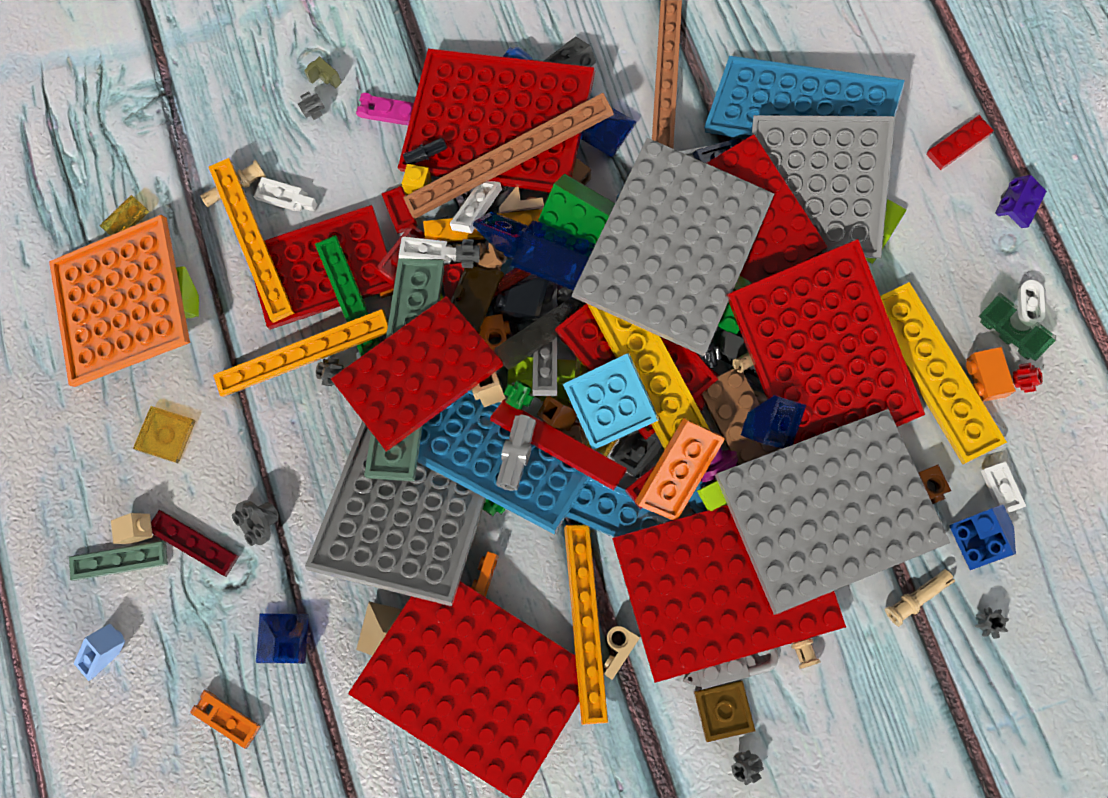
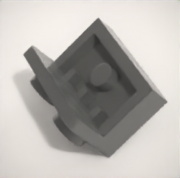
[610,430,662,478]

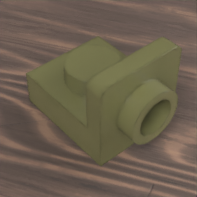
[304,56,342,88]

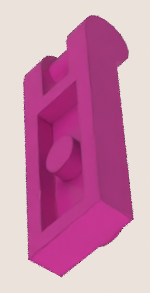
[356,93,414,126]

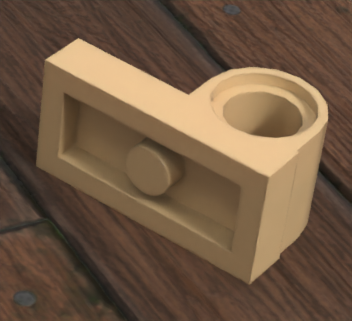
[603,626,640,680]

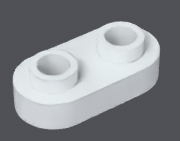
[1017,280,1045,327]

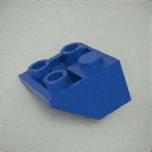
[949,505,1016,570]

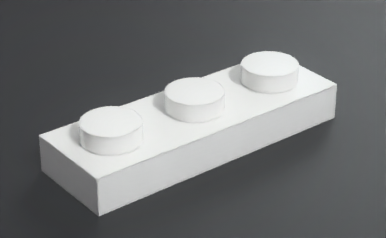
[450,181,502,233]

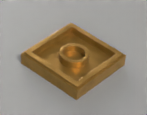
[694,681,755,742]

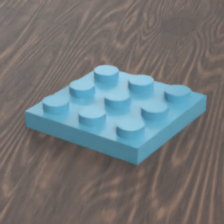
[563,353,659,450]

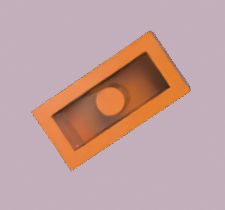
[966,347,1016,402]

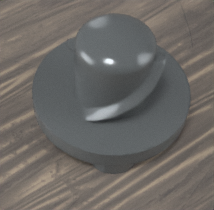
[232,500,279,546]

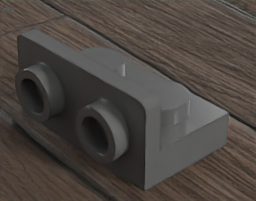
[543,36,596,67]

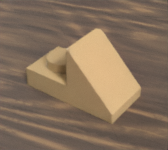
[499,187,544,213]

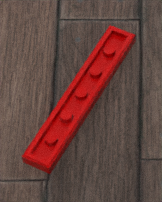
[490,400,627,490]

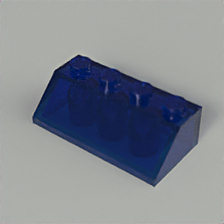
[511,220,596,290]

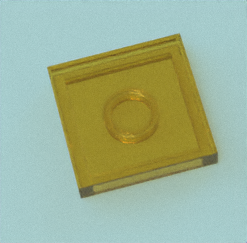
[133,406,195,464]

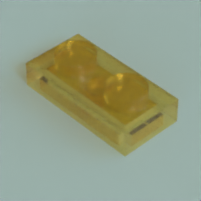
[99,195,149,236]

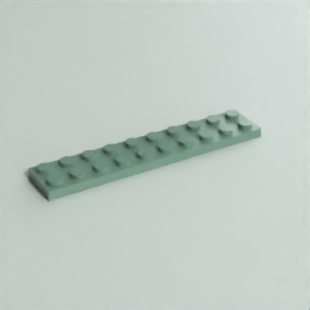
[364,258,445,481]

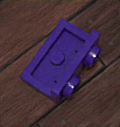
[995,175,1047,228]

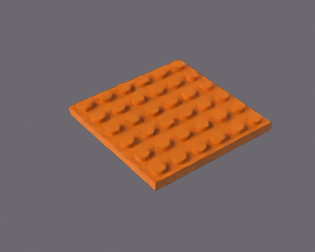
[49,215,190,387]

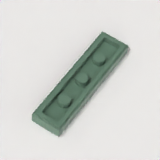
[69,541,168,581]

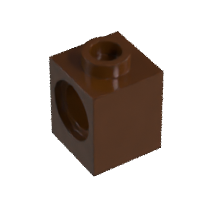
[918,464,951,504]

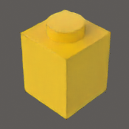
[401,164,432,195]

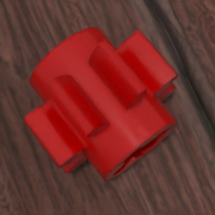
[1013,362,1043,393]

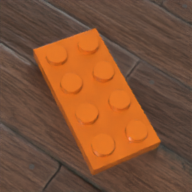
[635,418,725,520]

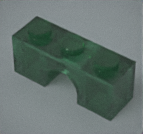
[978,292,1056,361]

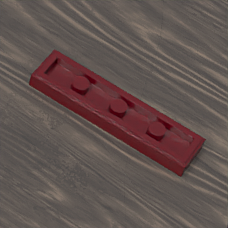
[151,509,239,577]

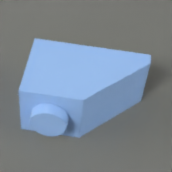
[74,624,125,681]

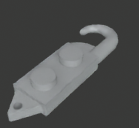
[683,648,779,690]

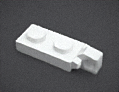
[253,177,317,212]
[399,237,462,265]

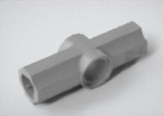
[496,415,536,491]

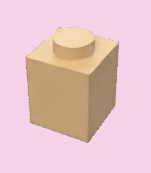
[111,513,153,544]

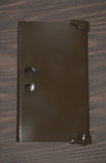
[451,266,504,334]

